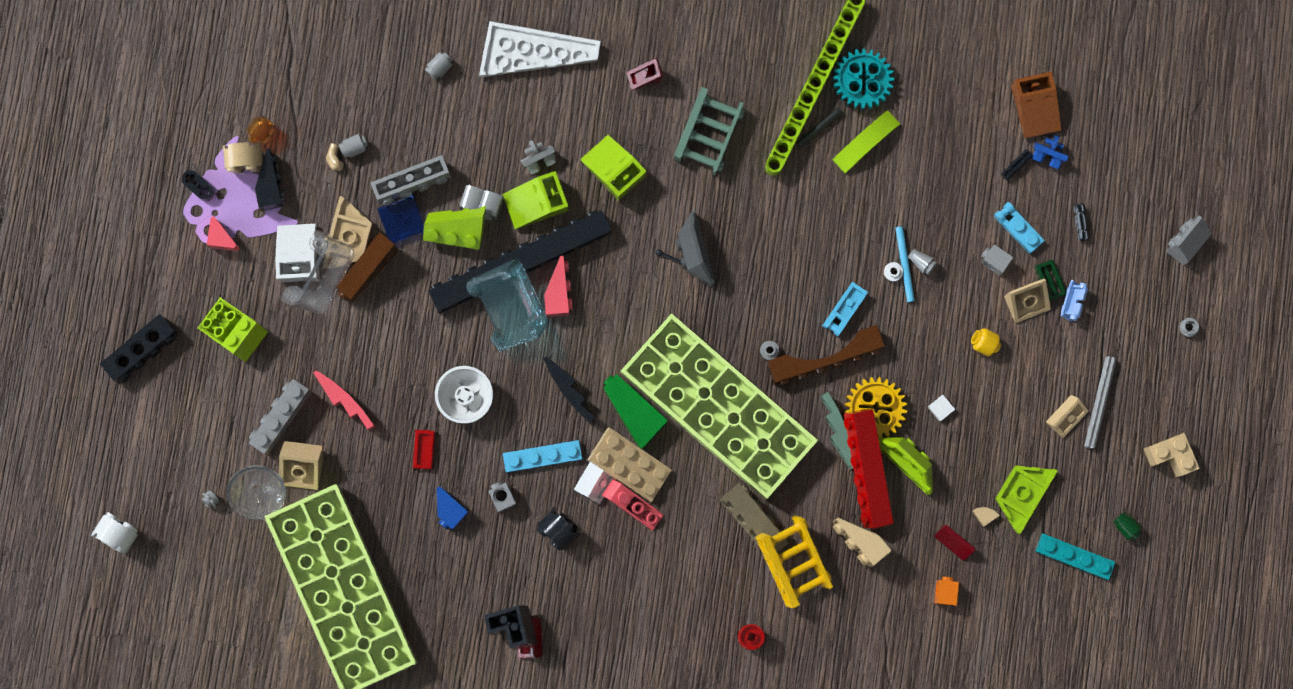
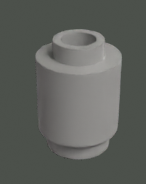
[425,52,453,80]
[339,134,368,158]

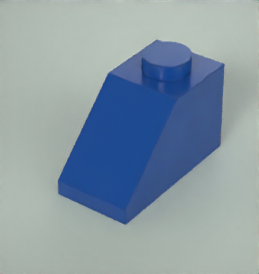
[437,486,469,530]

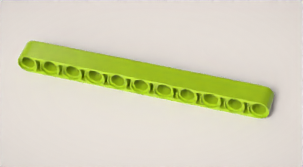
[765,0,865,176]

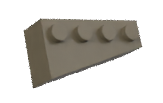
[719,483,789,553]

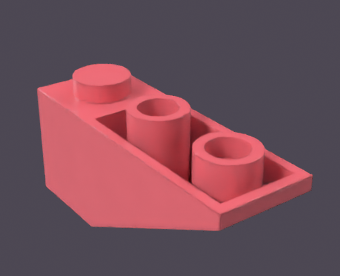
[544,256,573,317]
[602,479,663,531]

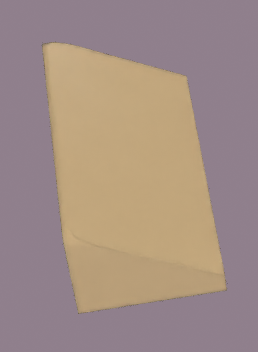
[1046,395,1089,438]

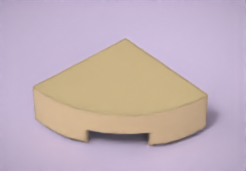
[972,507,999,527]

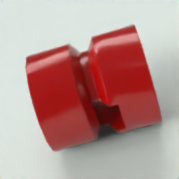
[737,624,765,650]

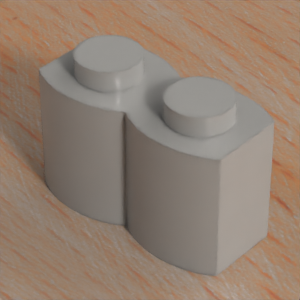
[459,185,504,221]

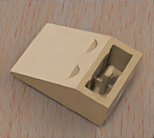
[832,518,891,567]

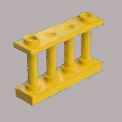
[755,516,833,608]

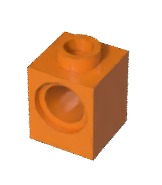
[934,577,959,606]

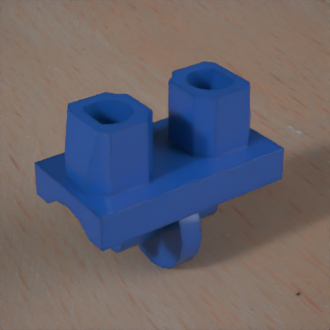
[1033,136,1068,169]

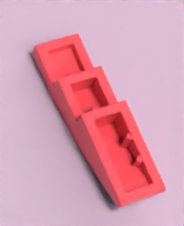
[313,370,375,431]

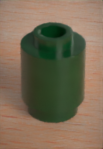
[1113,511,1142,540]

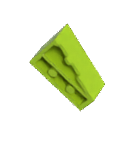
[423,206,487,250]

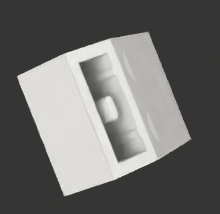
[276,224,318,283]

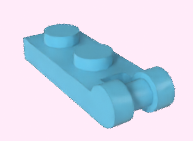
[994,202,1044,254]
[822,282,868,336]

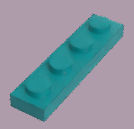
[1035,533,1115,580]

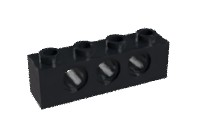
[100,314,178,384]

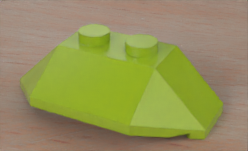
[878,437,933,496]

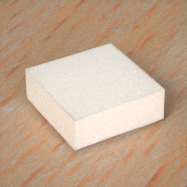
[928,395,955,422]

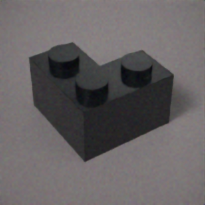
[484,605,537,649]

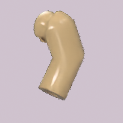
[326,143,344,171]

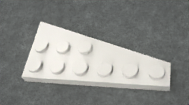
[479,22,601,77]

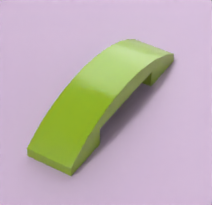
[832,110,900,174]

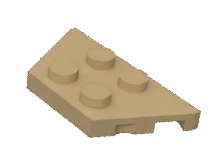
[321,196,373,268]

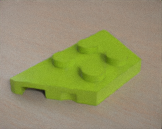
[995,466,1057,534]

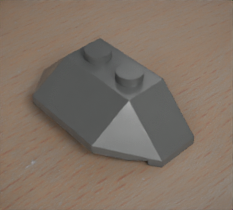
[675,210,715,287]

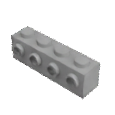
[371,155,451,205]
[249,379,312,456]

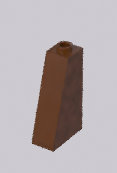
[336,232,398,302]

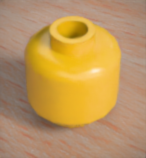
[971,328,1001,356]

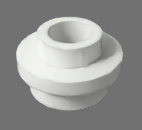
[884,262,903,281]

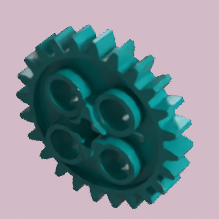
[832,48,894,110]

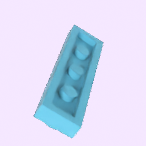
[503,440,582,473]

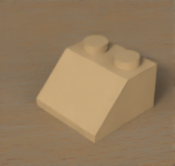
[279,441,323,490]

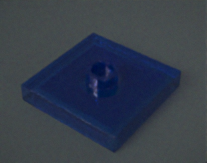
[377,195,424,243]

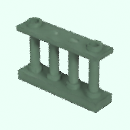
[673,87,745,176]

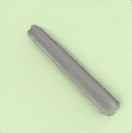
[1084,356,1116,449]

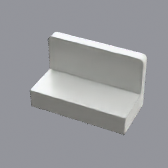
[574,462,614,505]

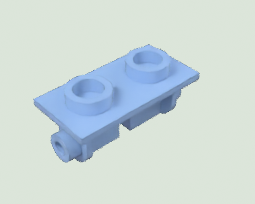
[1060,280,1088,322]

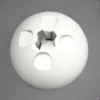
[435,366,493,423]

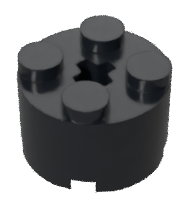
[536,507,582,551]

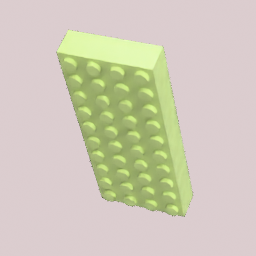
[620,313,818,500]
[264,484,418,689]

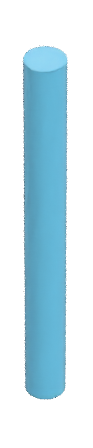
[895,227,915,302]

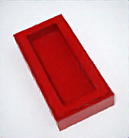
[413,430,435,470]

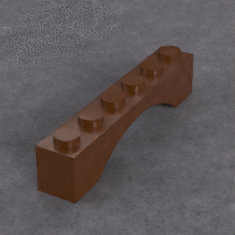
[767,325,885,386]

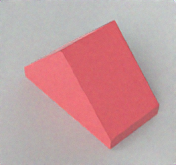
[207,216,240,251]

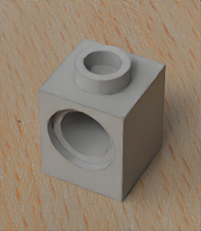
[981,245,1013,276]
[489,481,516,513]

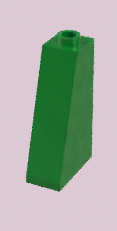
[603,374,668,449]

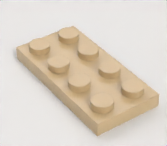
[588,428,671,502]

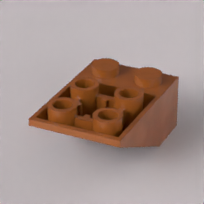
[1011,71,1061,139]

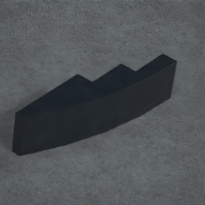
[544,356,595,424]

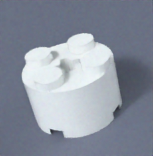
[91,512,138,555]

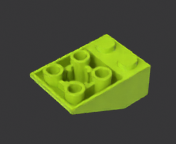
[580,135,647,201]
[502,171,569,230]
[197,297,269,363]

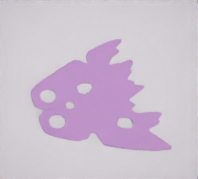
[183,136,297,243]

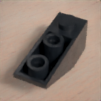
[255,148,286,211]

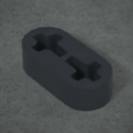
[182,170,214,201]

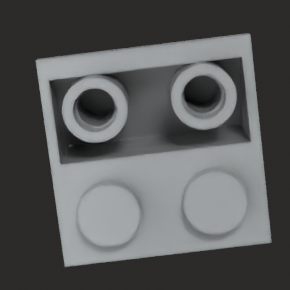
[1166,216,1212,265]

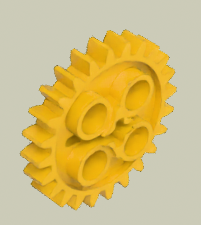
[844,377,907,438]

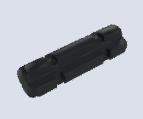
[1001,149,1033,181]
[1074,204,1089,241]

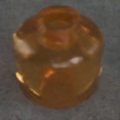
[246,116,275,144]

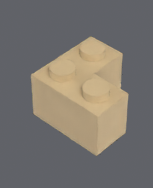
[1144,433,1200,477]

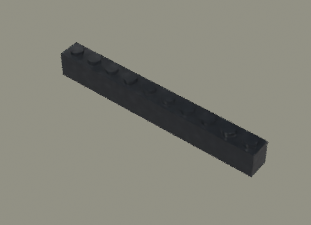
[428,210,612,314]

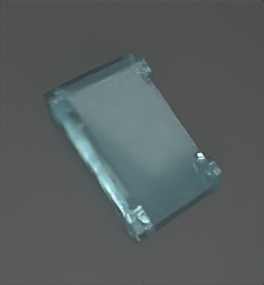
[466,259,548,352]

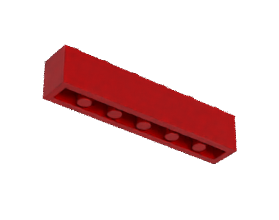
[844,409,893,529]

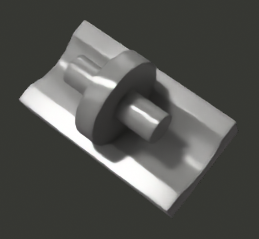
[520,140,556,174]

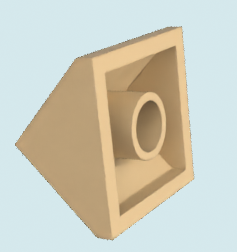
[1004,279,1051,323]

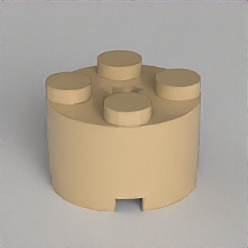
[223,142,263,174]

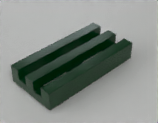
[1034,259,1067,301]

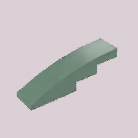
[820,392,853,470]

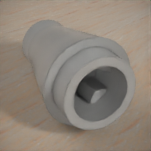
[908,249,937,275]

